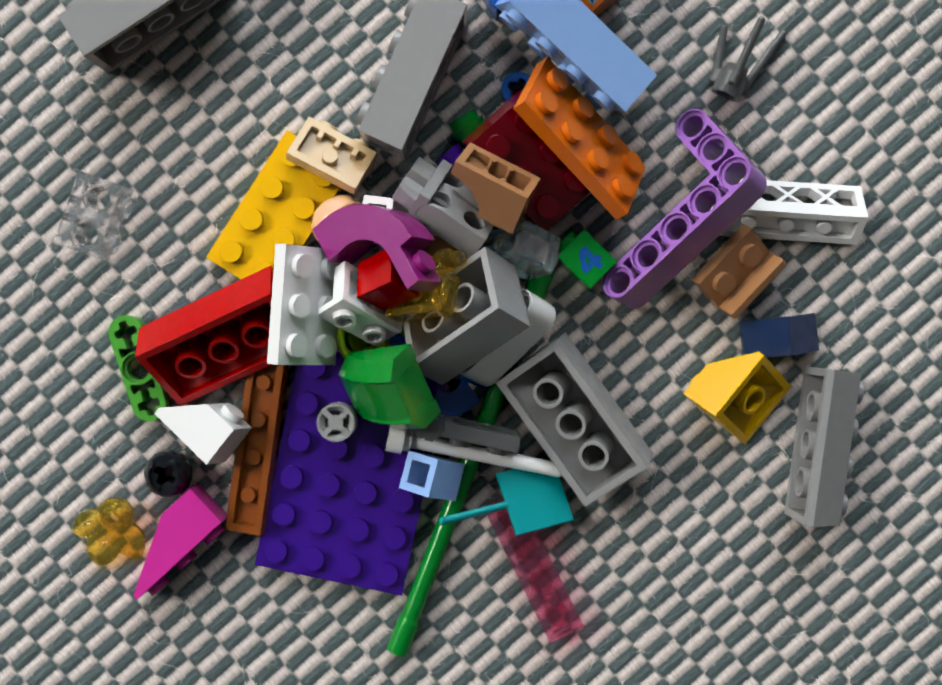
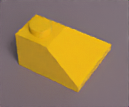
[683,352,792,445]

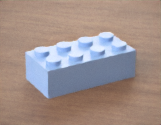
[495,0,657,112]

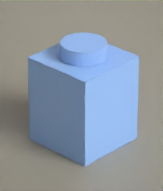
[399,450,465,501]

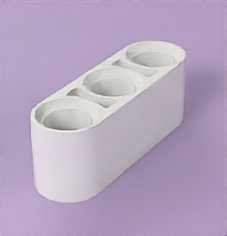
[460,288,556,387]

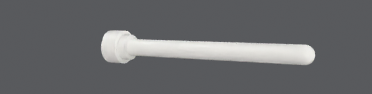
[385,427,563,478]

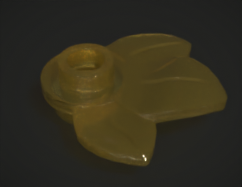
[73,498,146,566]

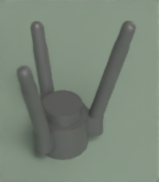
[708,16,787,101]

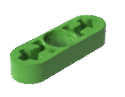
[108,315,171,421]

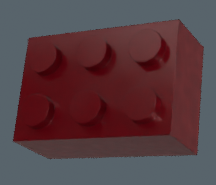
[461,91,590,233]

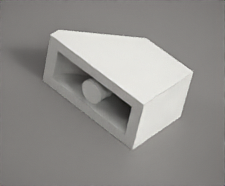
[154,403,252,465]

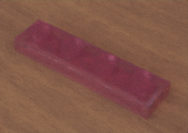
[483,496,584,643]

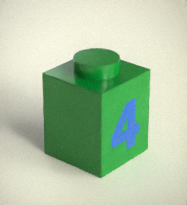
[555,229,617,290]

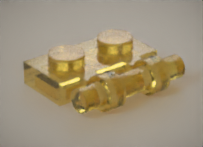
[386,248,467,322]

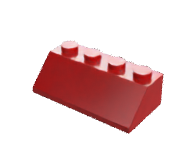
[135,266,274,406]

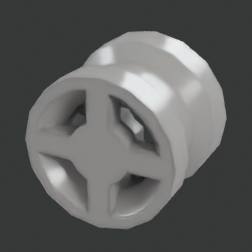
[316,401,358,442]

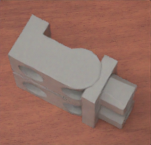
[391,157,493,263]

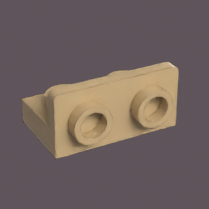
[286,117,377,195]

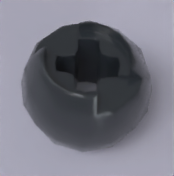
[144,450,193,497]

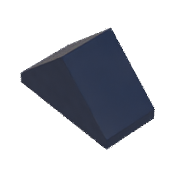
[739,313,819,357]

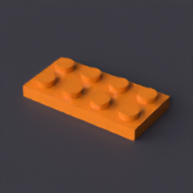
[513,57,645,220]

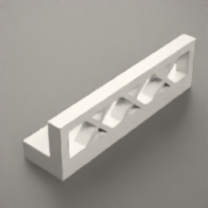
[710,179,869,245]

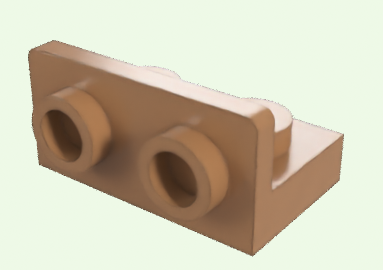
[691,224,787,319]

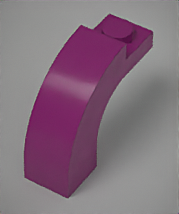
[312,204,442,292]

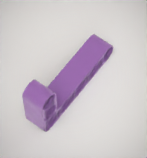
[603,109,767,309]

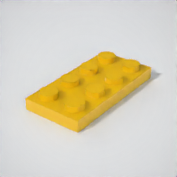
[206,130,342,280]

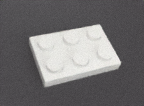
[267,244,341,365]

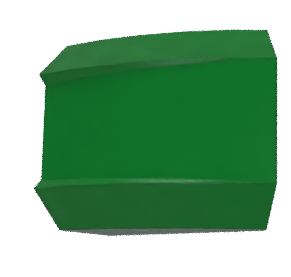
[338,343,441,429]

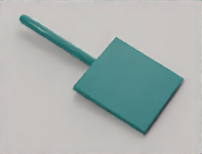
[439,460,574,536]

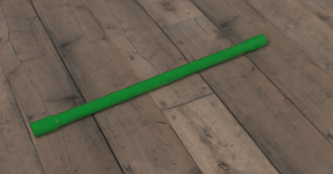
[386,263,555,657]

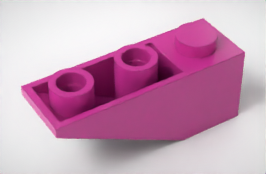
[133,484,227,600]

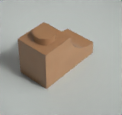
[451,142,541,234]

